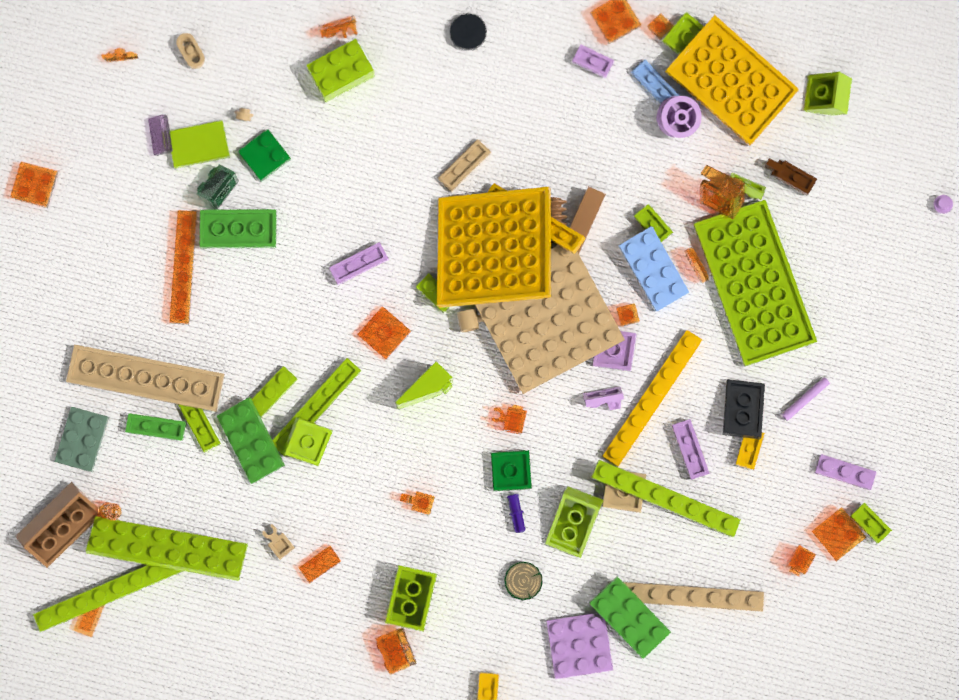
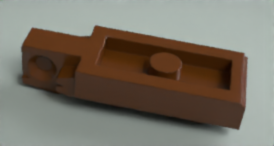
[764,158,817,196]

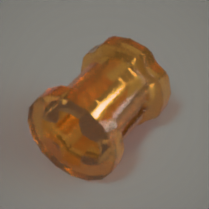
[98,502,122,521]

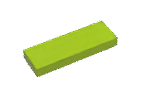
[178,405,221,453]

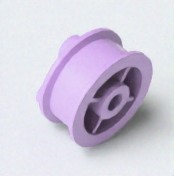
[656,96,702,138]

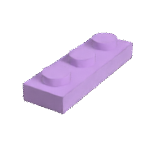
[329,242,389,285]
[672,419,710,480]
[815,454,876,491]

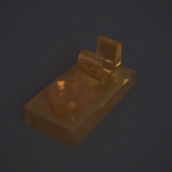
[318,15,358,38]

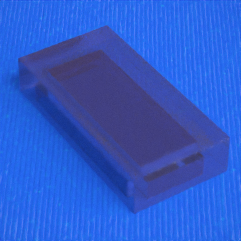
[148,114,173,156]

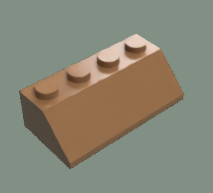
[15,481,103,568]

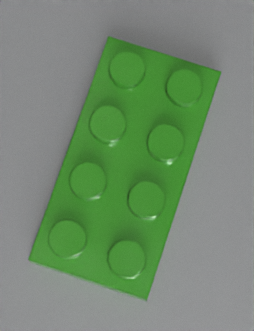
[200,209,277,249]
[217,398,285,484]
[589,576,671,659]

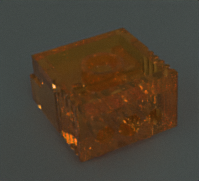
[700,165,745,219]

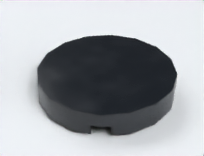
[450,13,487,51]

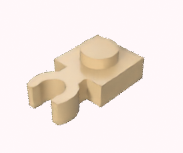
[262,524,295,560]

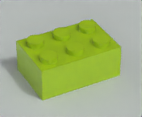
[306,38,375,103]
[385,565,437,632]

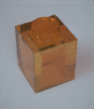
[786,545,816,577]

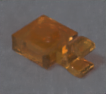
[400,491,435,515]

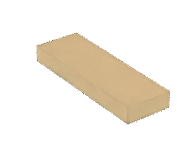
[438,139,491,192]

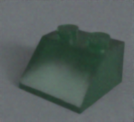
[196,164,239,210]

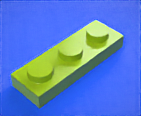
[252,366,298,418]

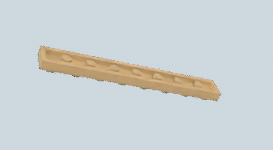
[608,581,764,612]

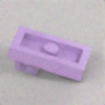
[583,386,624,410]

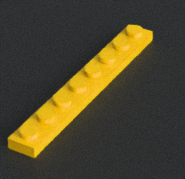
[602,330,703,467]

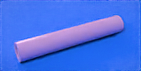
[781,377,830,421]

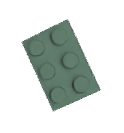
[54,406,109,473]

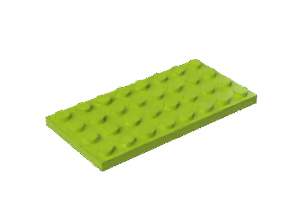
[693,199,818,367]

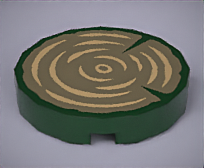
[504,562,543,601]

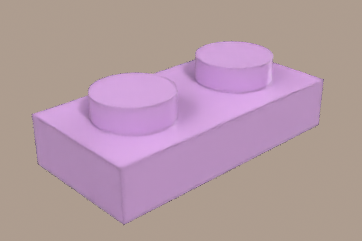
[572,44,615,79]

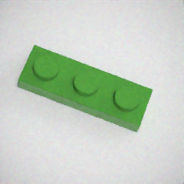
[125,413,186,441]

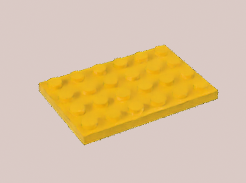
[665,15,800,146]

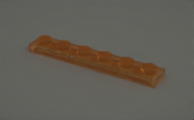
[169,210,197,325]

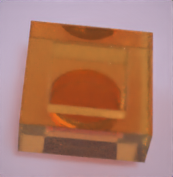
[647,13,674,40]
[616,303,640,327]

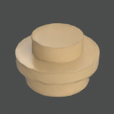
[235,108,254,121]

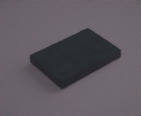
[722,379,765,439]

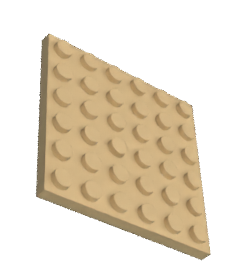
[475,245,625,394]

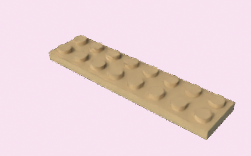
[66,344,225,412]

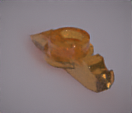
[101,48,138,62]

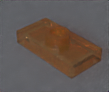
[298,545,341,584]

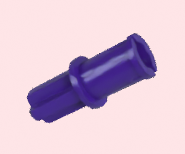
[507,494,526,533]

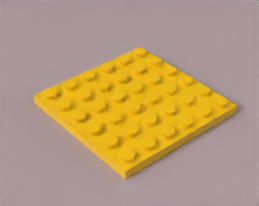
[437,186,551,308]

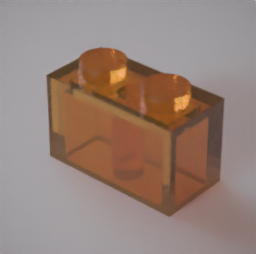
[375,627,417,675]

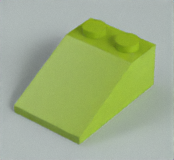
[395,361,453,410]
[545,486,604,558]

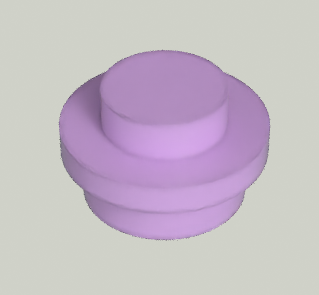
[934,195,953,214]

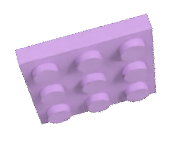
[546,613,613,679]

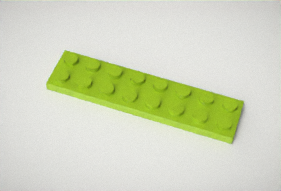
[86,516,248,581]

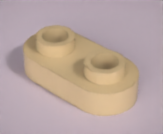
[176,33,205,69]

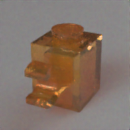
[491,405,527,435]

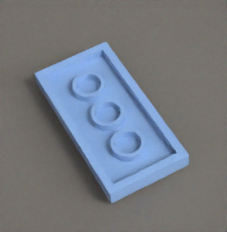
[618,226,689,312]

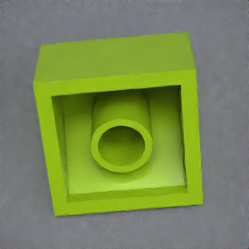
[803,72,852,116]

